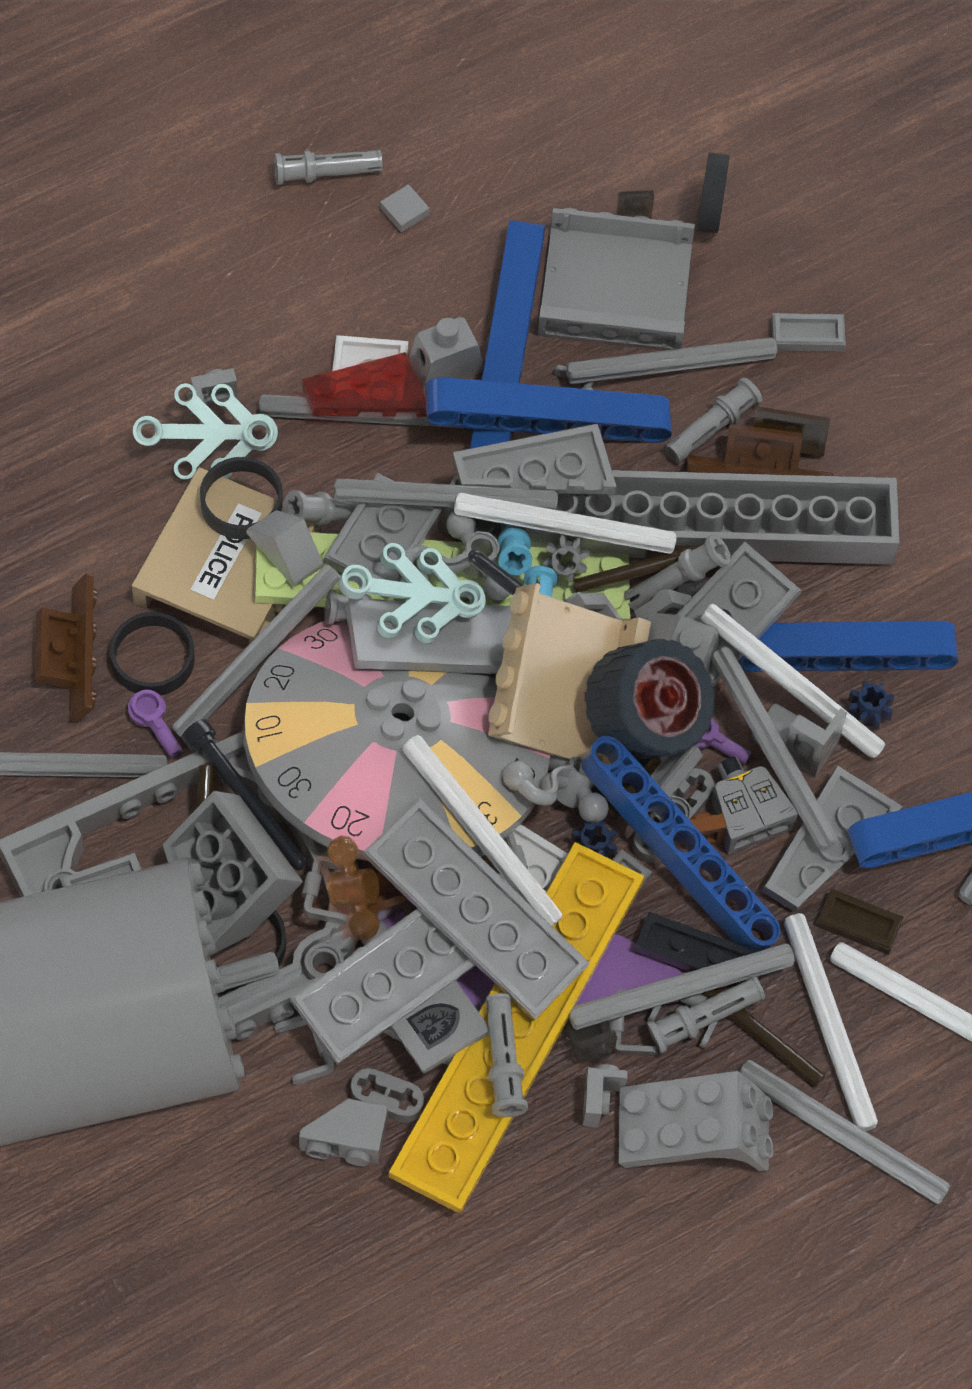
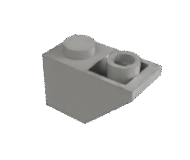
[299,1099,388,1166]

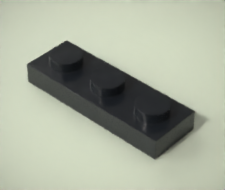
[635,912,758,987]

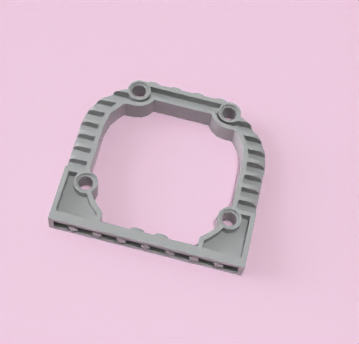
[0,731,367,1040]

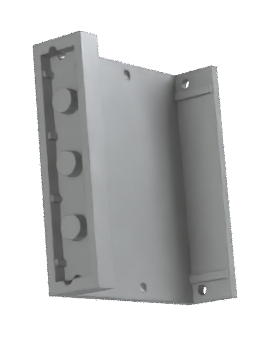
[538,208,695,350]

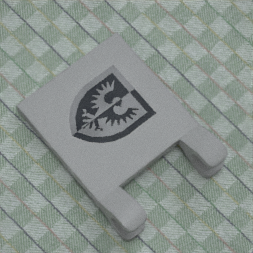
[391,980,490,1074]

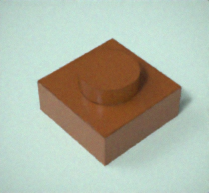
[685,813,727,850]

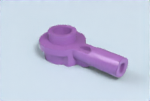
[128,690,183,759]
[693,718,752,765]

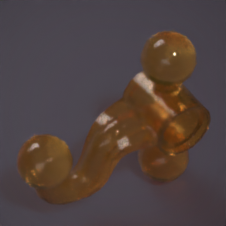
[327,835,398,940]

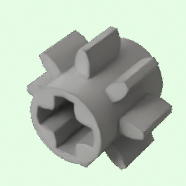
[543,534,590,582]

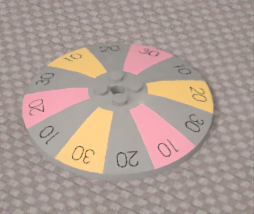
[243,621,550,861]

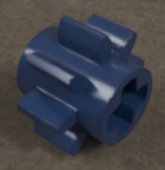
[847,681,894,730]
[571,820,618,857]

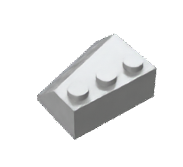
[163,791,303,955]

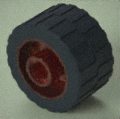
[584,639,715,760]

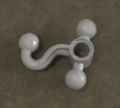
[400,512,510,601]
[502,755,609,823]

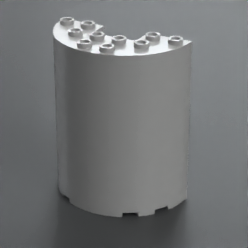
[0,858,245,1146]

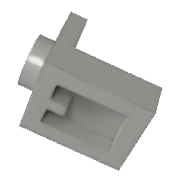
[582,1064,628,1128]

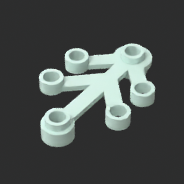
[133,383,278,480]
[339,543,486,644]

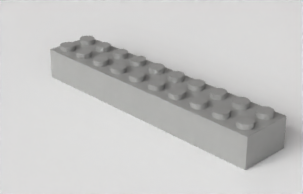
[524,470,899,565]

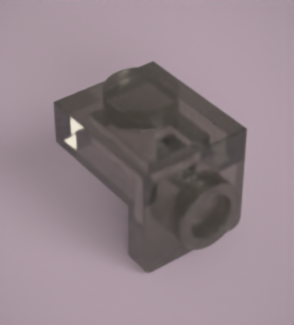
[564,1019,618,1063]

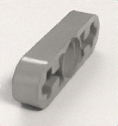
[633,768,714,863]

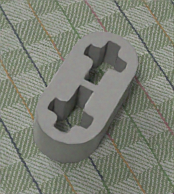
[351,1068,424,1123]

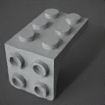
[619,1071,773,1171]

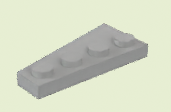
[453,424,617,494]
[762,766,903,912]

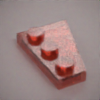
[302,352,427,417]

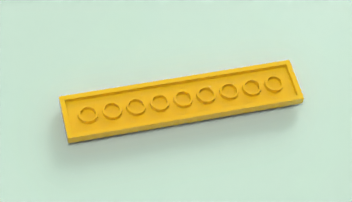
[389,842,645,1214]

